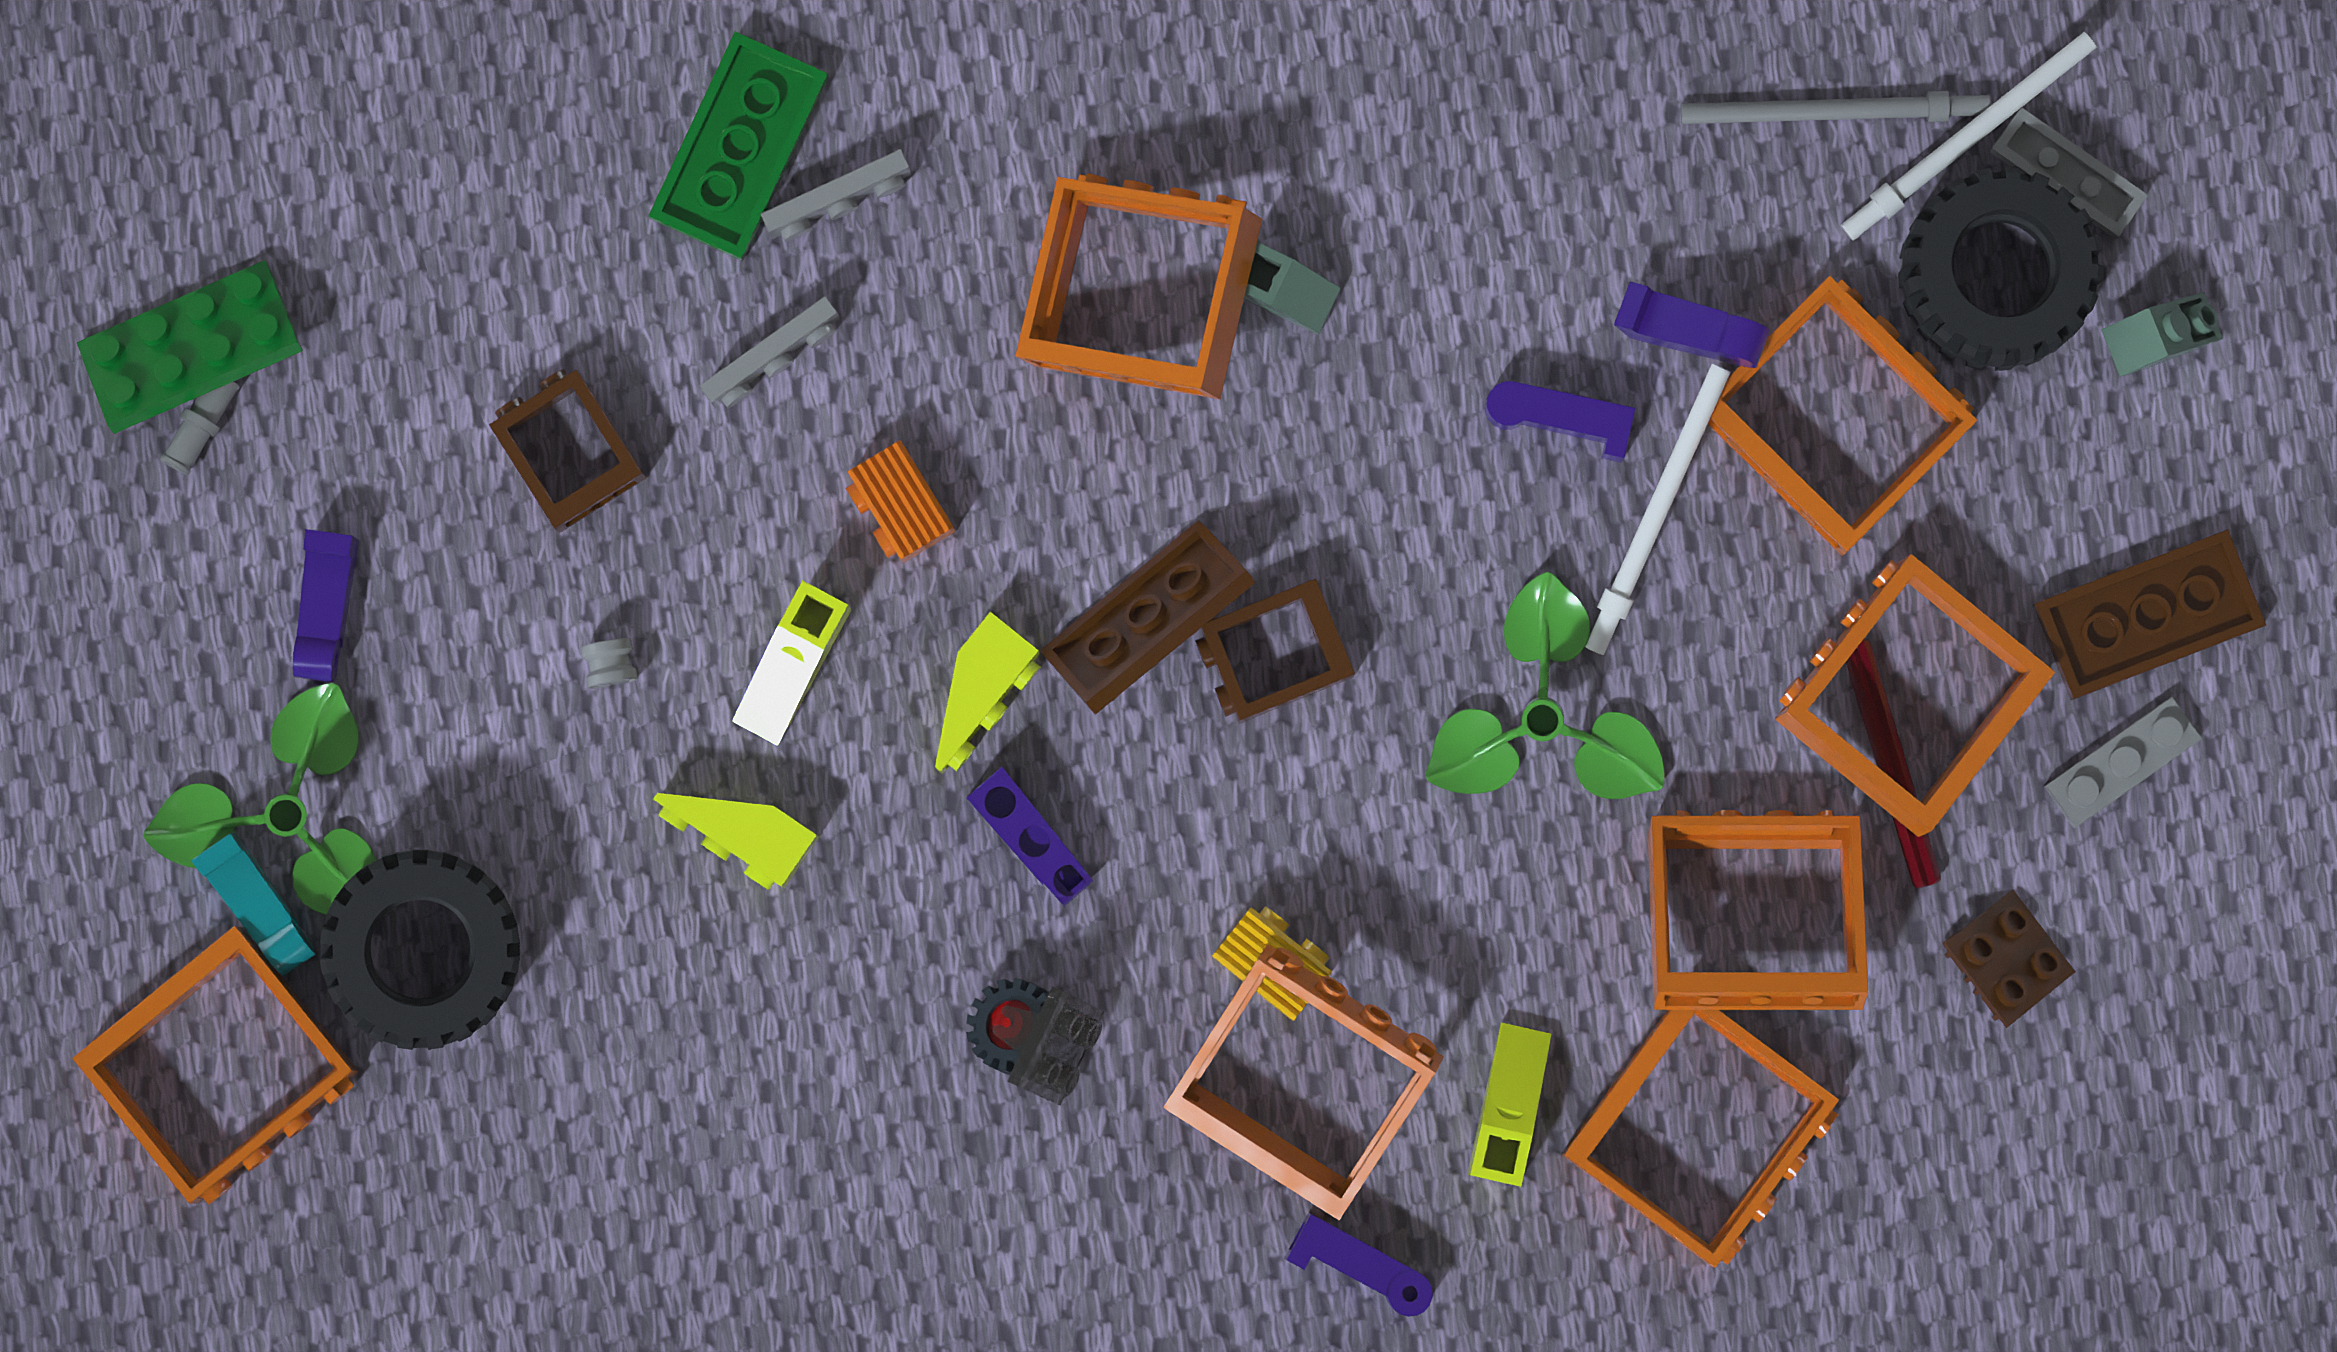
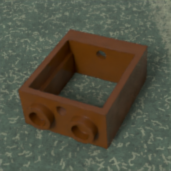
[489,369,646,533]
[1195,578,1355,724]

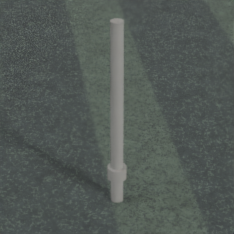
[1680,91,1990,124]

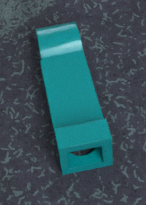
[191,832,316,976]

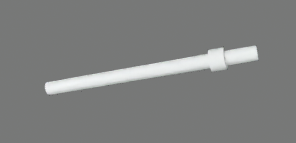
[1840,32,2097,241]
[1585,364,1731,655]

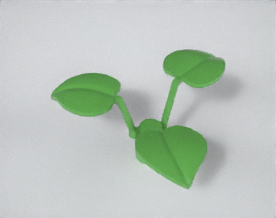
[1426,572,1664,799]
[143,683,376,915]

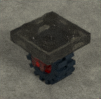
[966,978,1104,1105]

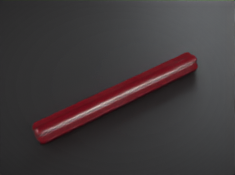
[1846,638,1941,888]

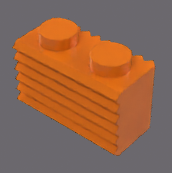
[845,440,956,563]

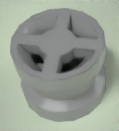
[580,638,638,689]

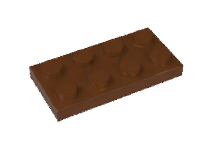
[1040,520,1256,715]
[2033,529,2266,700]

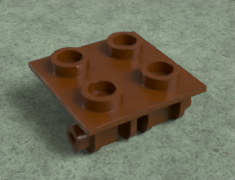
[1942,889,2076,1028]

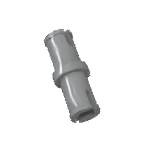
[159,382,240,476]

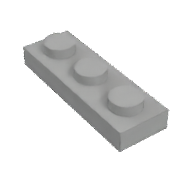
[1989,107,2148,239]
[761,149,912,242]
[699,296,840,408]
[2044,697,2202,828]

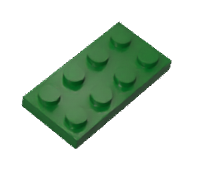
[648,31,829,261]
[76,260,303,434]

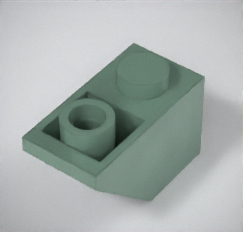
[1244,242,1341,335]
[2101,292,2223,377]

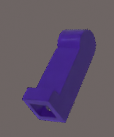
[1614,281,1770,368]
[1485,381,1635,463]
[293,529,359,683]
[966,767,1094,907]
[1284,1212,1433,1317]

